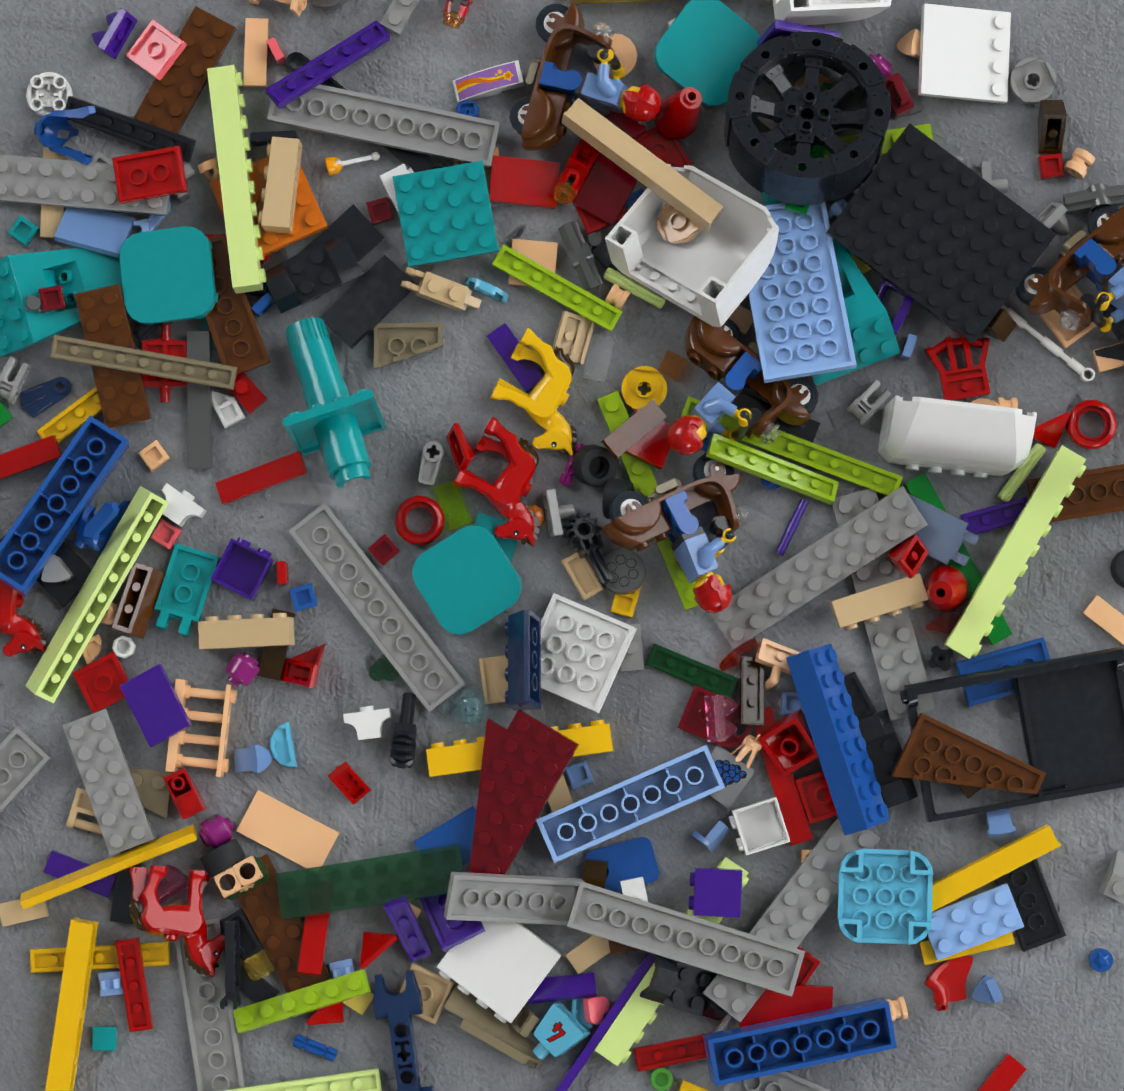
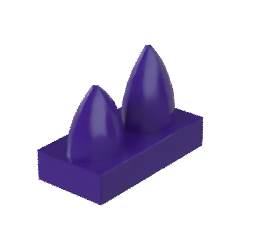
[92,8,138,59]

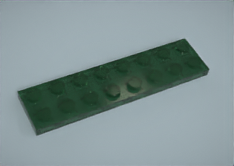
[276,844,464,921]

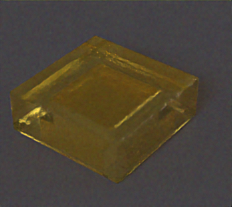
[242,950,275,983]

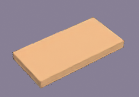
[236,790,340,874]

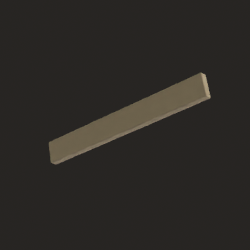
[50,335,238,390]

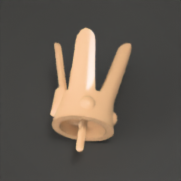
[730,734,762,768]

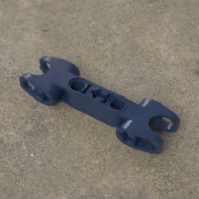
[373,969,434,1091]

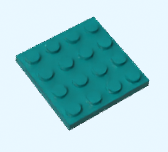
[392,160,499,268]

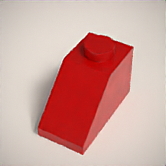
[888,534,929,579]

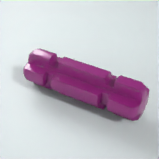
[559,443,585,487]

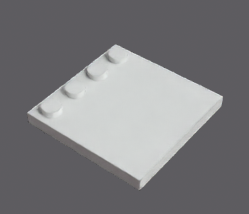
[918,4,1011,104]
[541,593,637,713]

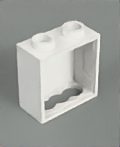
[728,797,791,855]

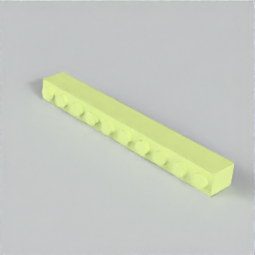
[207,65,266,294]
[944,445,1086,659]
[25,486,169,703]
[595,856,749,1066]

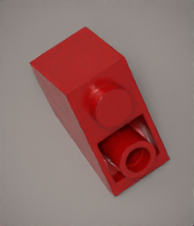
[163,768,207,820]

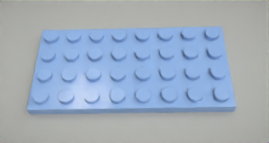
[748,202,857,383]

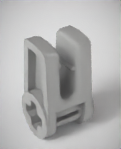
[0,356,31,404]
[846,380,891,425]
[418,442,444,486]

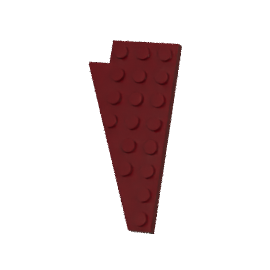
[469,709,579,875]

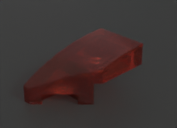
[925,611,961,635]
[719,638,758,671]

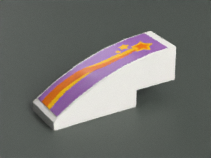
[453,60,524,103]

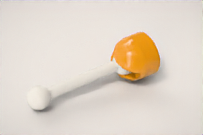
[325,152,380,176]

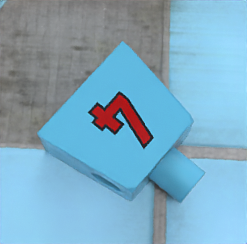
[533,1002,591,1060]

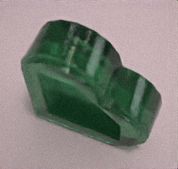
[369,654,399,681]

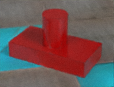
[229,373,268,414]
[327,761,371,805]

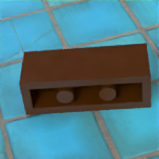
[112,563,166,639]

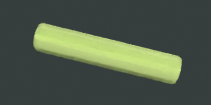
[603,268,666,309]
[998,443,1046,502]

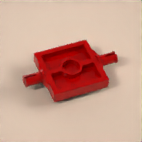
[142,324,187,403]

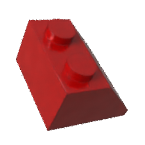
[758,708,818,777]

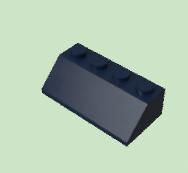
[505,609,541,711]

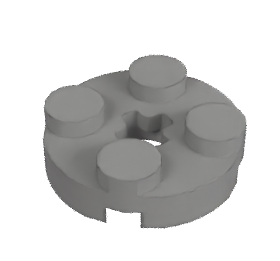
[1009,57,1056,104]

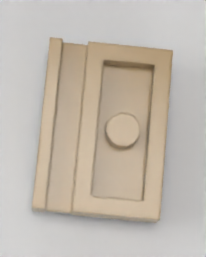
[552,311,595,365]
[479,655,508,704]

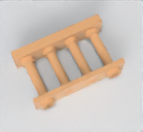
[165,679,237,777]

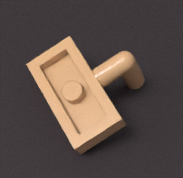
[755,638,801,691]

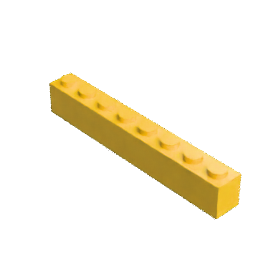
[426,719,613,777]

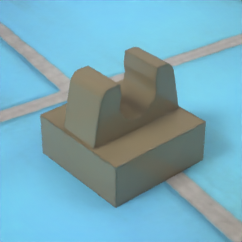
[510,1006,541,1038]

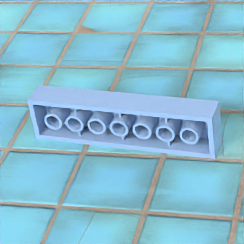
[536,745,725,863]

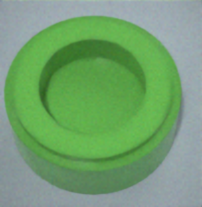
[650,1067,673,1091]

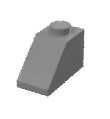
[1098,851,1124,904]

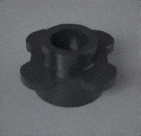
[928,646,953,671]

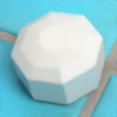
[112,636,136,658]

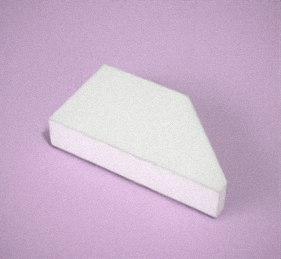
[212,391,245,429]

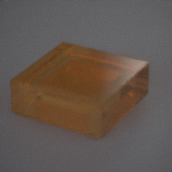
[658,350,688,381]

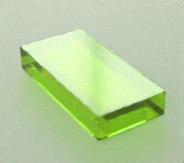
[434,479,472,531]

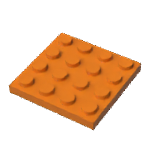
[208,157,328,257]

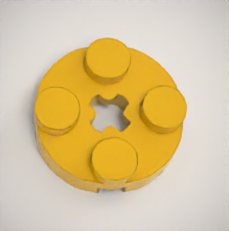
[621,366,667,410]

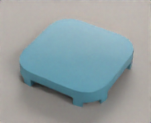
[837,848,934,945]

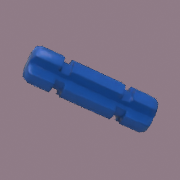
[293,1034,338,1062]

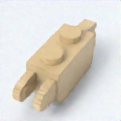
[401,267,482,311]

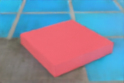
[125,19,187,81]

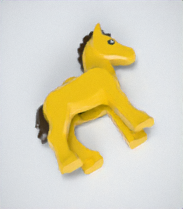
[490,328,578,456]

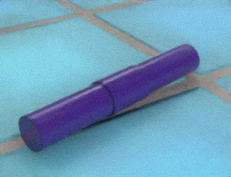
[775,499,809,556]

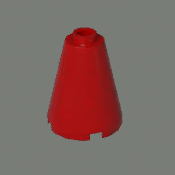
[654,87,702,139]
[923,566,968,612]

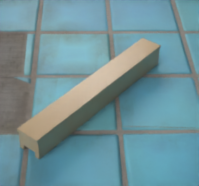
[561,98,724,233]

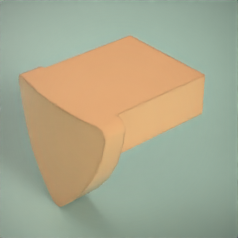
[896,29,921,60]

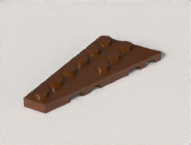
[891,713,1046,794]

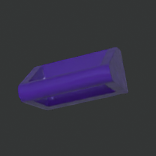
[876,280,914,336]

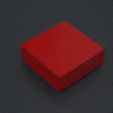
[1038,153,1065,180]
[276,561,289,585]

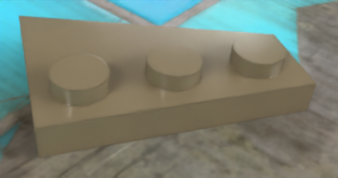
[374,323,443,370]
[129,767,173,818]

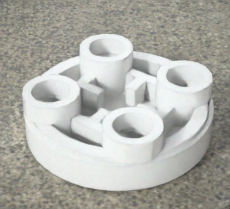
[26,72,73,117]

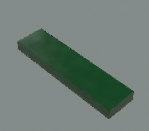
[645,643,739,700]

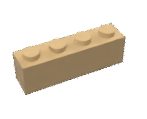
[259,137,302,234]
[829,573,928,631]
[198,613,295,650]

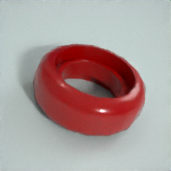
[1066,400,1117,450]
[394,495,445,546]

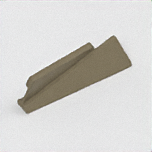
[443,983,542,1069]

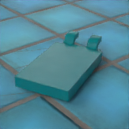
[154,543,220,637]

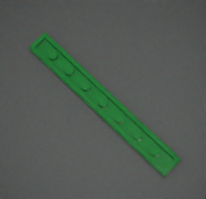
[904,473,1012,645]

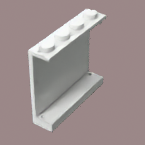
[437,921,562,1023]

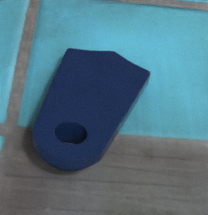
[20,377,72,418]

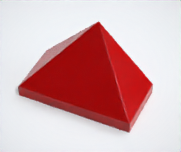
[1033,412,1070,448]
[446,423,477,473]
[360,932,399,969]
[306,1001,344,1025]

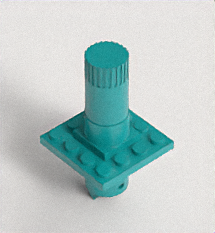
[282,317,387,489]

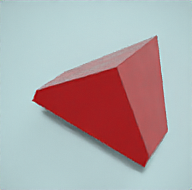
[281,644,326,688]

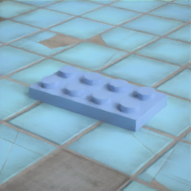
[927,883,1024,960]

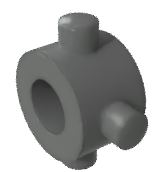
[586,231,602,249]
[25,295,42,313]

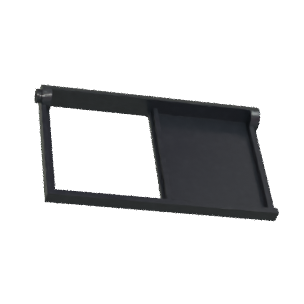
[900,647,1124,822]

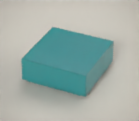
[7,215,40,247]
[92,1026,117,1051]

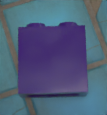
[211,537,275,601]
[688,867,742,918]

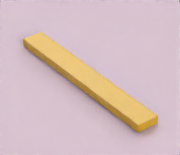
[20,824,197,909]

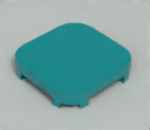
[653,0,760,107]
[120,226,218,326]
[412,525,523,634]

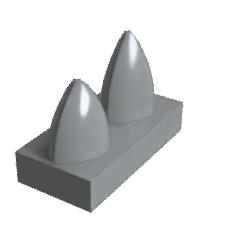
[1036,202,1069,247]

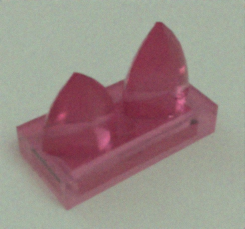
[705,695,740,742]
[145,865,189,904]

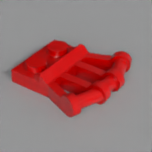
[924,336,991,401]

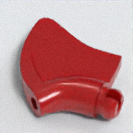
[924,955,973,1011]

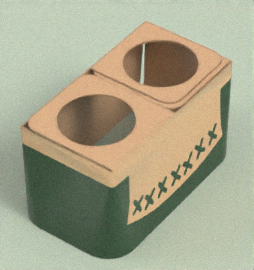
[213,855,269,901]

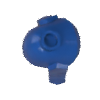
[34,106,96,164]
[73,501,131,552]

